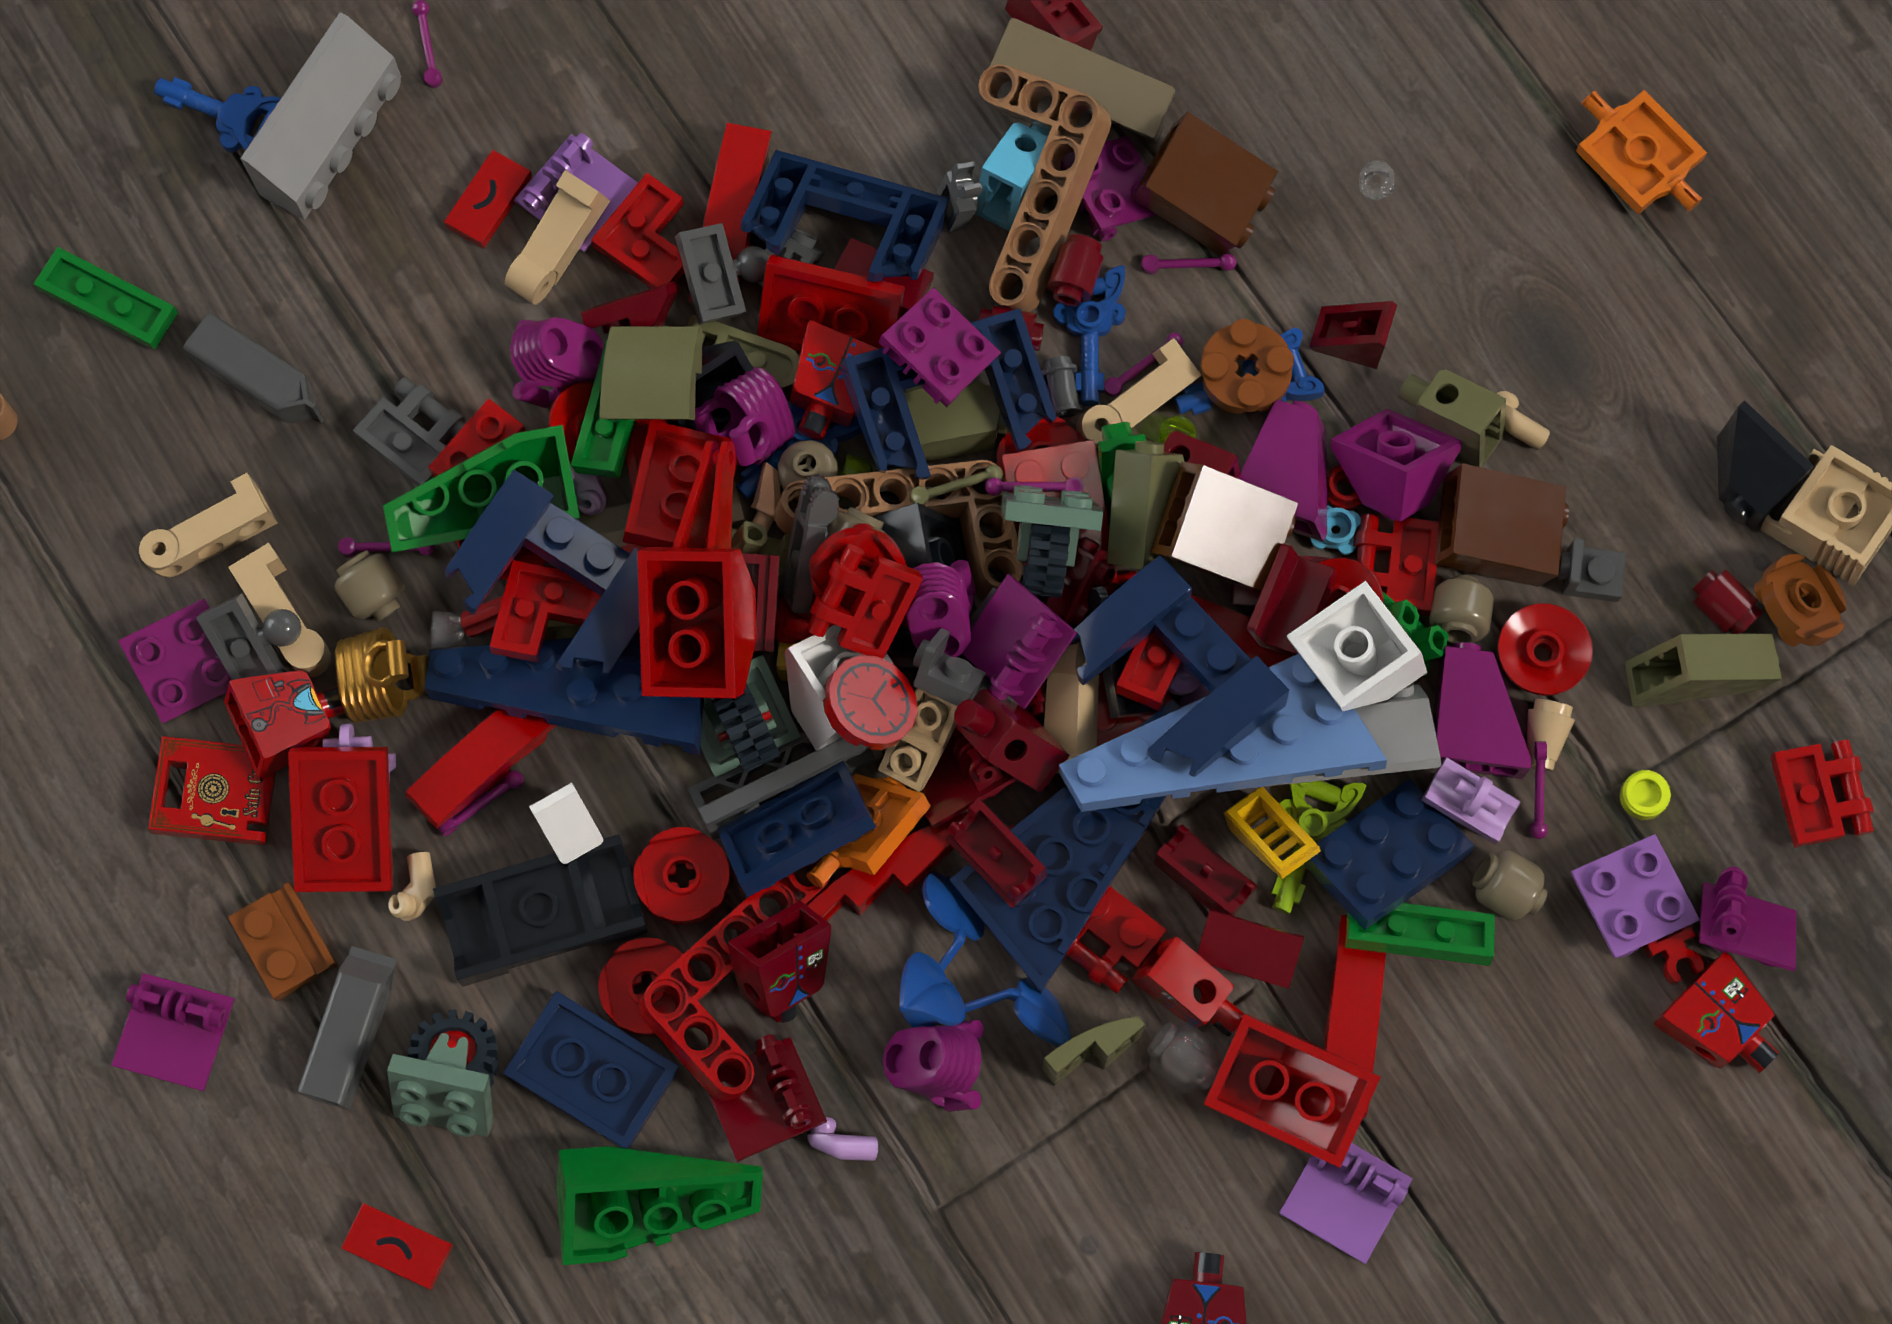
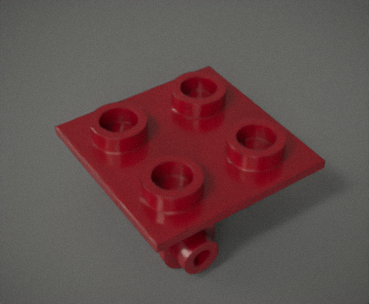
[906,728,1017,829]
[708,1035,827,1162]

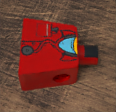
[224,670,346,779]

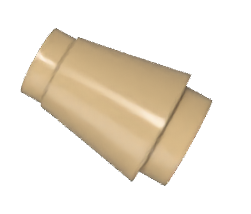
[1527,699,1575,771]

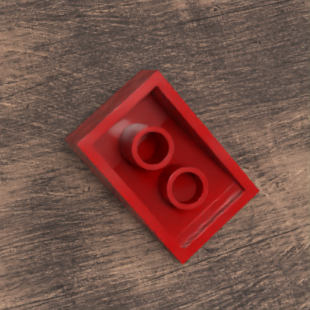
[1204,1013,1381,1168]

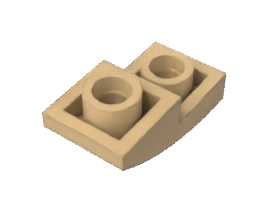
[878,688,958,792]

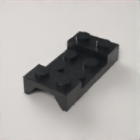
[433,834,648,987]

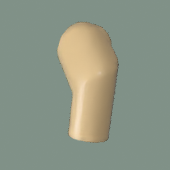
[1496,391,1550,450]
[388,852,436,921]

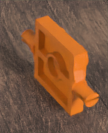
[1576,90,1707,215]
[806,773,931,888]

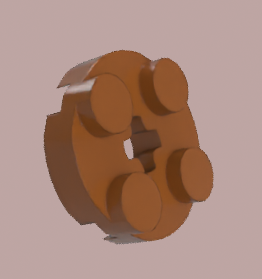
[1200,319,1294,414]
[1754,554,1847,647]

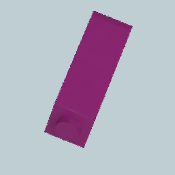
[1238,400,1327,542]
[1433,642,1531,779]

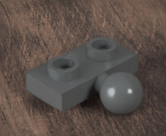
[675,223,770,325]
[196,593,301,680]

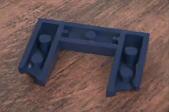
[740,150,949,282]
[839,308,1057,480]
[444,470,640,678]
[1069,555,1290,777]

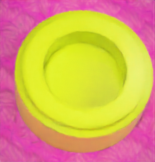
[1620,770,1671,820]

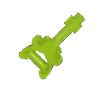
[1271,781,1366,915]

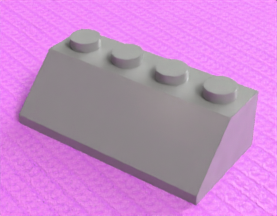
[240,12,402,220]
[1254,683,1441,788]

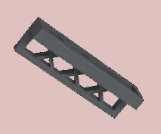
[687,732,883,841]

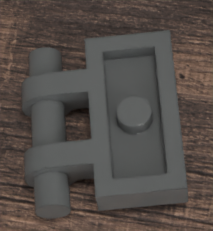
[352,377,465,486]

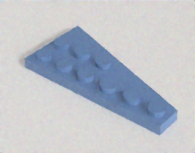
[1059,654,1387,812]

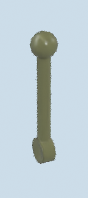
[909,464,1003,505]

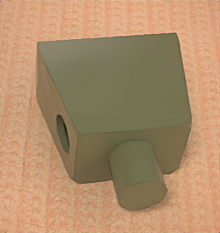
[1398,369,1506,468]

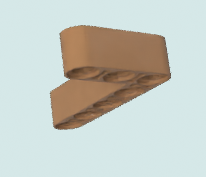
[978,64,1111,312]
[775,460,1023,599]

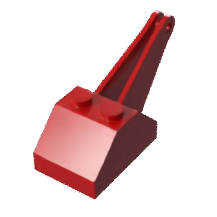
[637,441,757,699]

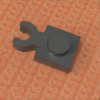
[936,161,982,232]

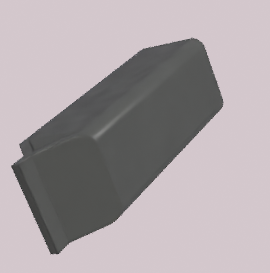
[183,313,324,423]
[297,946,398,1110]

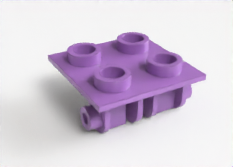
[514,133,638,253]
[1570,834,1700,959]
[1279,1143,1413,1264]

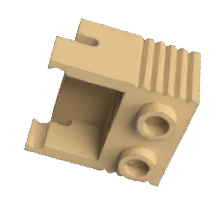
[1760,445,1892,587]

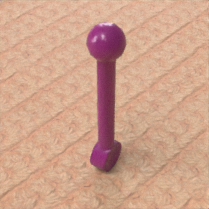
[412,0,443,88]
[1141,253,1237,275]
[1104,332,1184,397]
[985,477,1084,496]
[338,537,435,557]
[1529,741,1548,839]
[438,770,524,837]

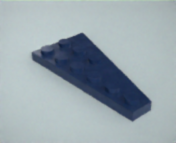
[425,632,704,755]
[949,699,1180,994]

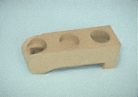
[505,170,610,305]
[1076,338,1201,448]
[139,473,278,578]
[228,542,331,677]
[1044,642,1099,773]

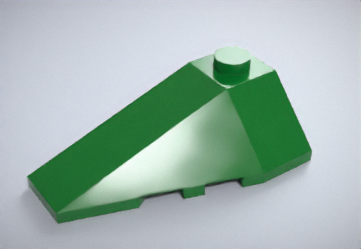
[383,425,580,552]
[557,1146,763,1265]

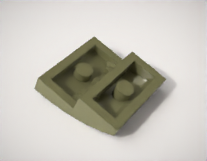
[600,327,702,420]
[1042,1017,1145,1086]

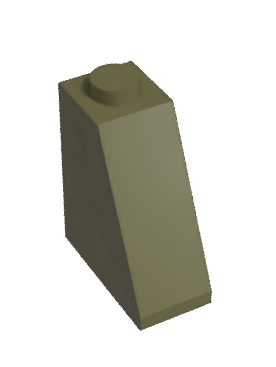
[887,382,1008,466]
[1107,441,1186,570]
[1624,634,1782,707]

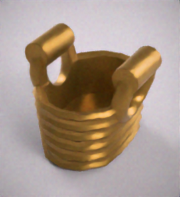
[335,627,429,723]

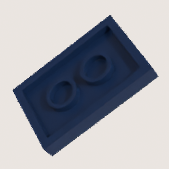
[717,760,876,897]
[1303,779,1474,930]
[503,991,681,1149]

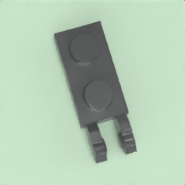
[780,474,839,614]

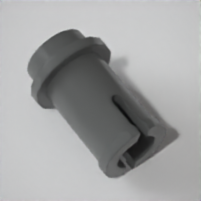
[1041,356,1082,418]

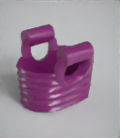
[510,317,605,408]
[692,367,796,466]
[901,560,976,657]
[882,1020,984,1112]

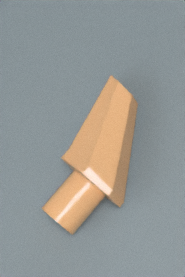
[751,462,781,532]

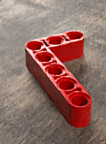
[639,858,830,1101]

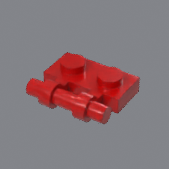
[1353,514,1439,616]
[807,544,923,659]
[1770,740,1874,848]
[1064,886,1167,994]

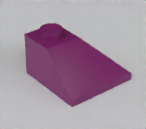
[1330,409,1462,521]

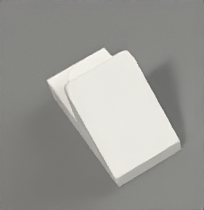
[529,783,603,864]

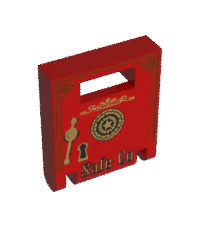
[148,736,276,845]

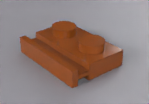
[228,882,338,1001]

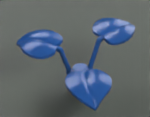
[899,871,1071,1048]

